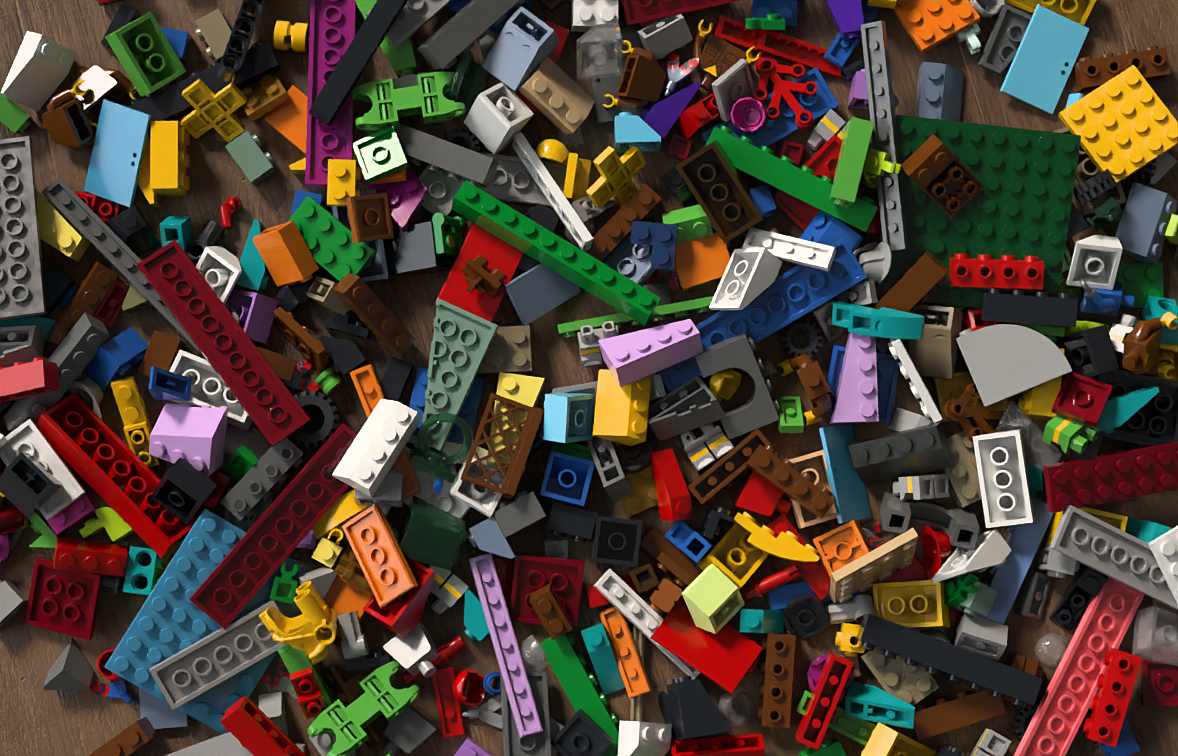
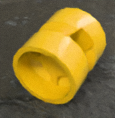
[274,20,310,53]

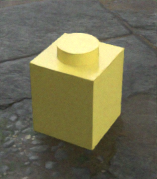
[311,537,345,568]

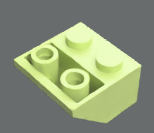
[682,564,745,634]

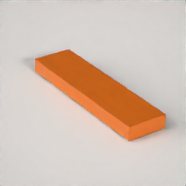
[599,606,652,699]

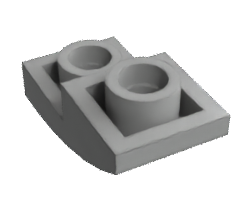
[571,195,618,223]

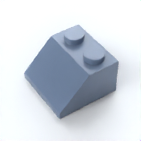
[468,516,516,559]

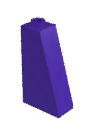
[824,0,864,42]

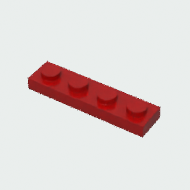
[766,514,831,600]

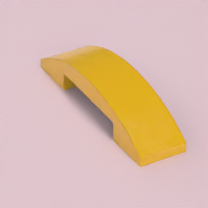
[312,489,371,540]

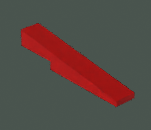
[712,15,845,78]

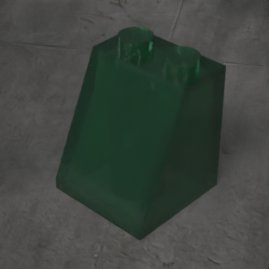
[398,496,468,571]

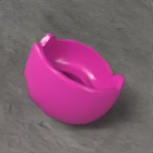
[731,97,767,133]

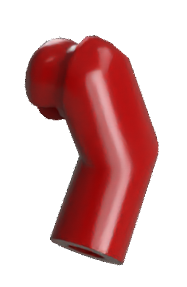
[220,196,241,229]

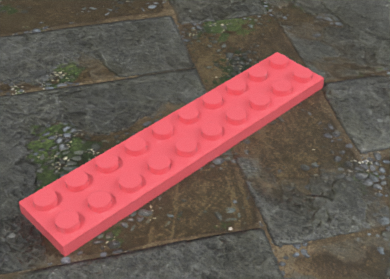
[1014,577,1145,756]

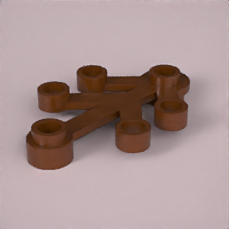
[943,383,1019,442]

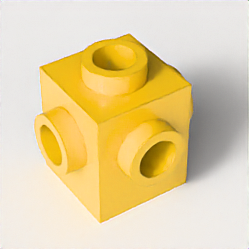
[835,623,865,657]

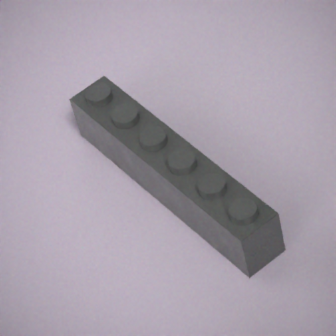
[363,123,499,189]
[3,313,110,432]

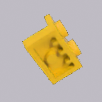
[563,153,591,203]

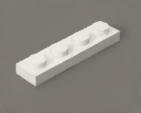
[742,227,836,271]

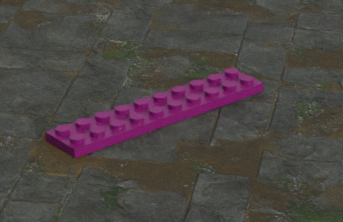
[305,0,356,187]

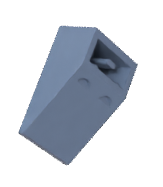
[482,6,560,92]

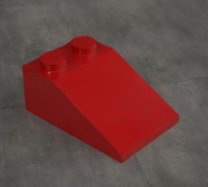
[363,555,436,640]

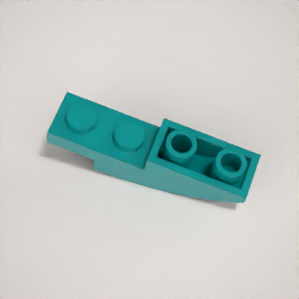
[832,301,925,339]

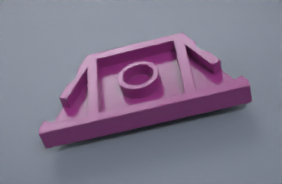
[365,167,429,232]

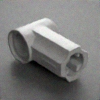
[828,594,875,624]
[337,611,369,660]

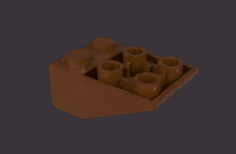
[901,134,985,218]

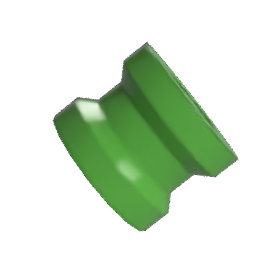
[314,367,343,395]

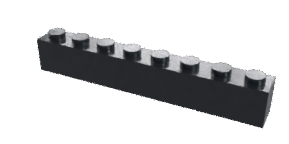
[128,41,282,133]
[855,614,1043,708]

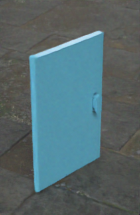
[1000,4,1089,115]

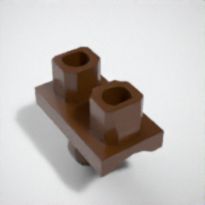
[462,255,505,298]

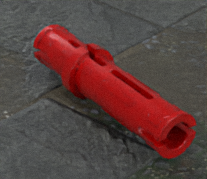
[740,563,802,603]
[402,634,467,685]

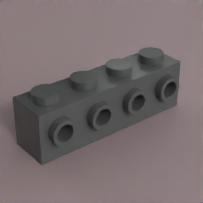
[220,437,305,521]

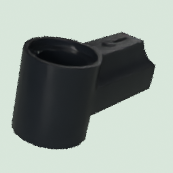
[186,220,226,264]

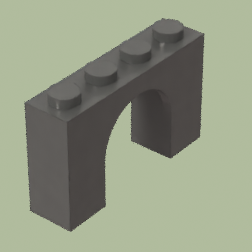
[695,332,781,439]
[880,491,980,550]

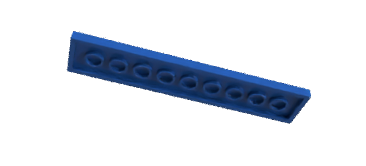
[658,237,867,392]

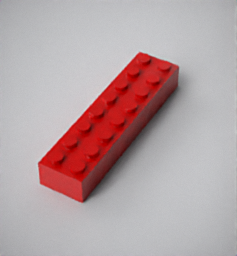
[36,392,198,558]

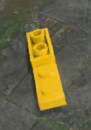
[111,376,160,467]
[733,512,820,562]

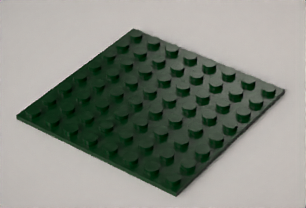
[875,115,1081,309]

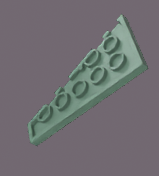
[420,298,499,451]

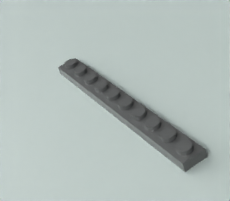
[861,21,909,251]
[42,177,201,354]

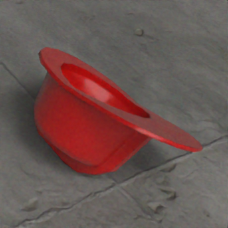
[920,526,952,580]

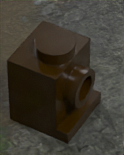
[630,563,660,594]

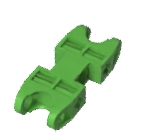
[351,72,466,131]
[307,661,420,756]

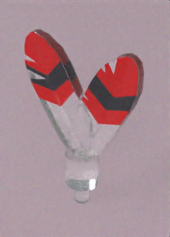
[260,658,299,702]

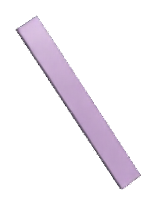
[469,553,543,738]

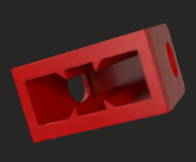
[733,470,792,517]

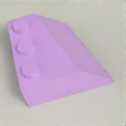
[149,404,228,476]

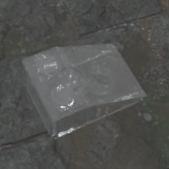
[1132,606,1178,666]

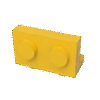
[327,159,361,207]

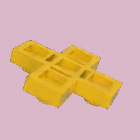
[181,78,247,142]
[586,146,646,209]

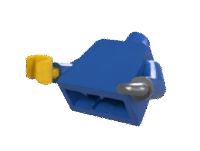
[1080,279,1135,316]

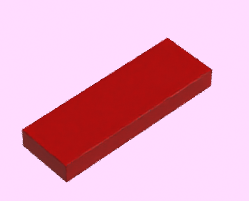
[432,666,466,739]

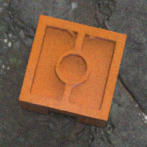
[813,520,872,578]

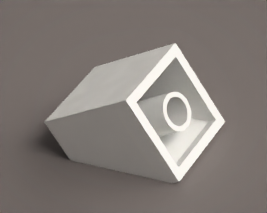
[464,82,534,155]

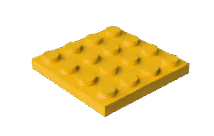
[1058,65,1178,184]

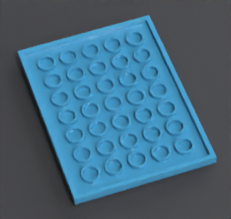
[105,507,311,734]

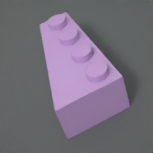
[598,319,704,387]
[830,332,879,424]

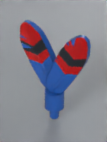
[90,679,137,705]

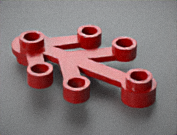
[754,56,817,130]

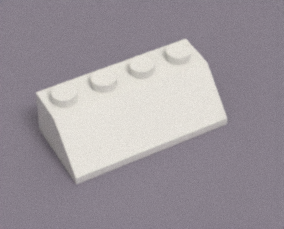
[332,399,420,498]
[973,429,1035,528]

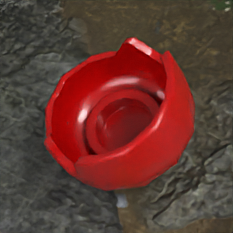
[453,669,486,706]

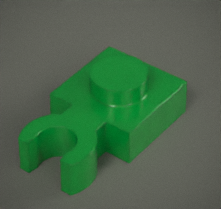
[745,13,786,30]
[269,561,298,604]
[945,574,979,607]

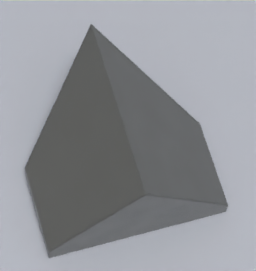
[43,639,94,690]

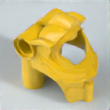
[259,581,338,665]

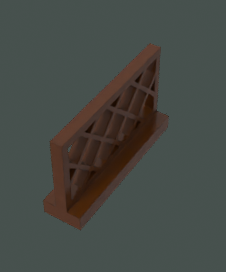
[460,393,544,499]

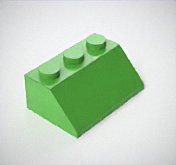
[105,12,186,96]

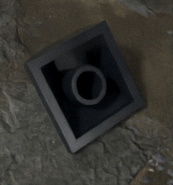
[105,205,161,257]

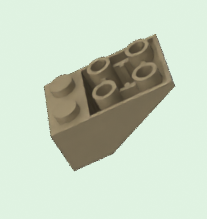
[909,304,964,380]

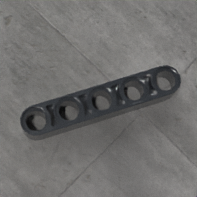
[218,0,265,82]

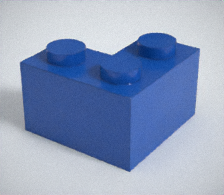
[85,327,149,390]

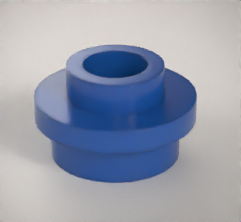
[483,672,501,695]

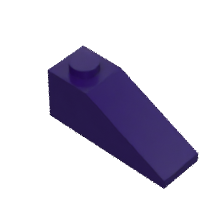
[639,82,701,140]

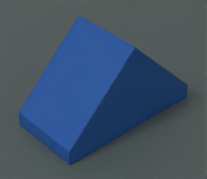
[149,367,192,401]

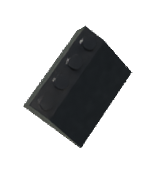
[1093,369,1178,447]

